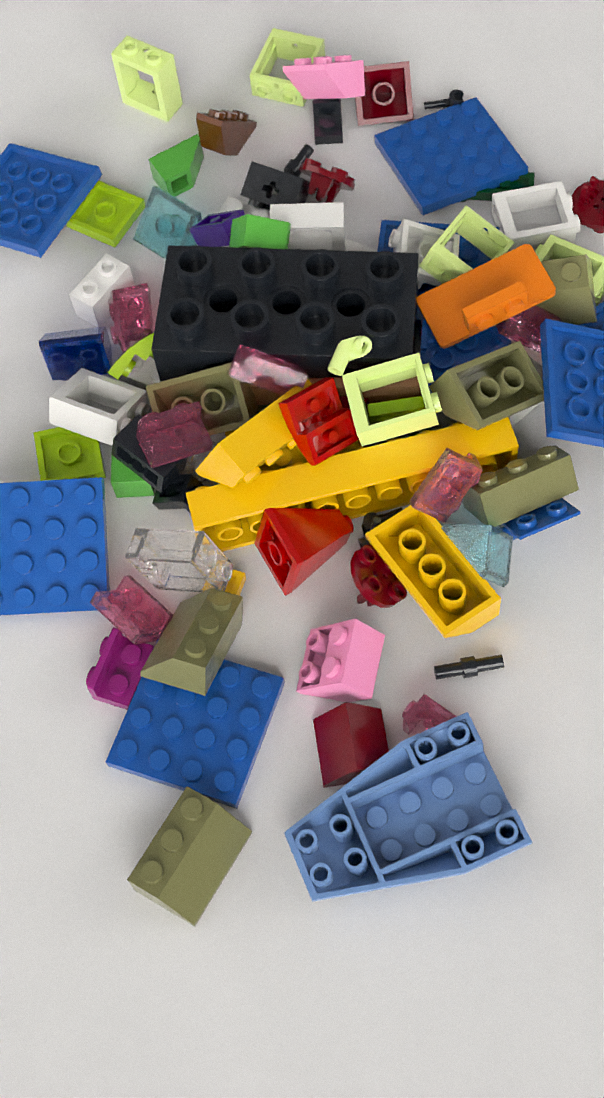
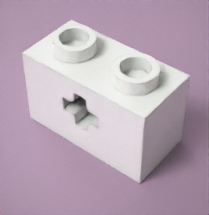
[69,253,135,329]

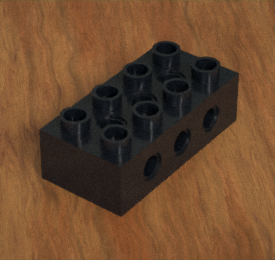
[151,245,419,382]

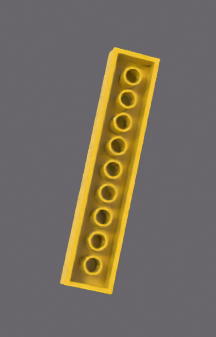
[186,417,519,557]

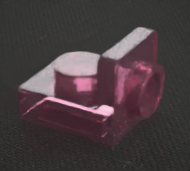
[402,694,457,735]

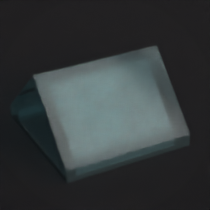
[133,186,202,258]
[441,523,513,587]

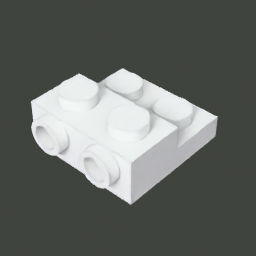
[388,219,460,289]

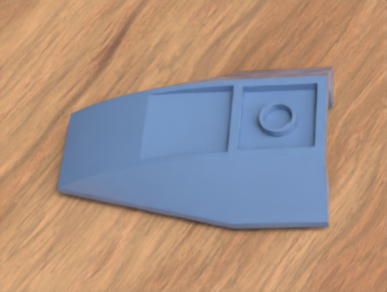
[284,712,532,902]

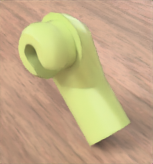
[327,336,372,376]

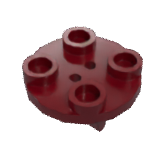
[299,158,355,203]
[571,176,604,234]
[351,545,407,608]

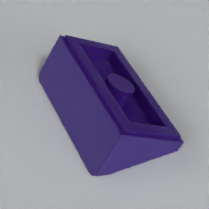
[189,209,245,247]

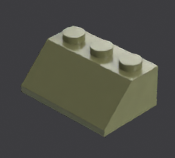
[501,254,597,335]
[429,341,544,430]
[145,362,259,443]
[463,445,579,529]
[140,588,243,696]
[127,786,252,927]

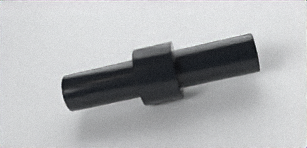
[274,144,314,193]
[434,654,504,680]

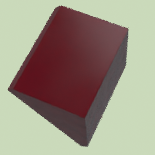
[354,61,414,126]
[313,702,389,788]

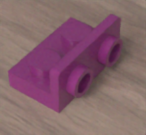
[86,627,154,710]

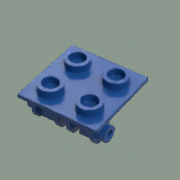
[500,498,581,541]

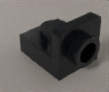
[313,98,343,145]
[152,474,204,514]

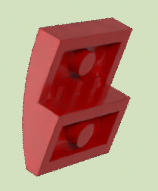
[278,378,359,466]

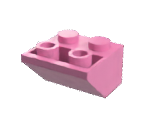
[283,55,365,99]
[296,619,385,703]

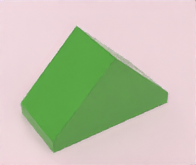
[229,214,291,249]

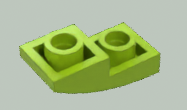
[107,333,154,380]

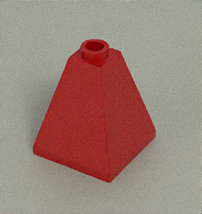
[254,508,354,596]

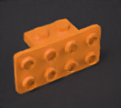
[417,244,556,349]

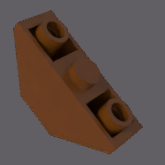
[196,109,257,156]

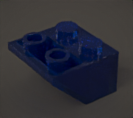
[39,326,112,381]

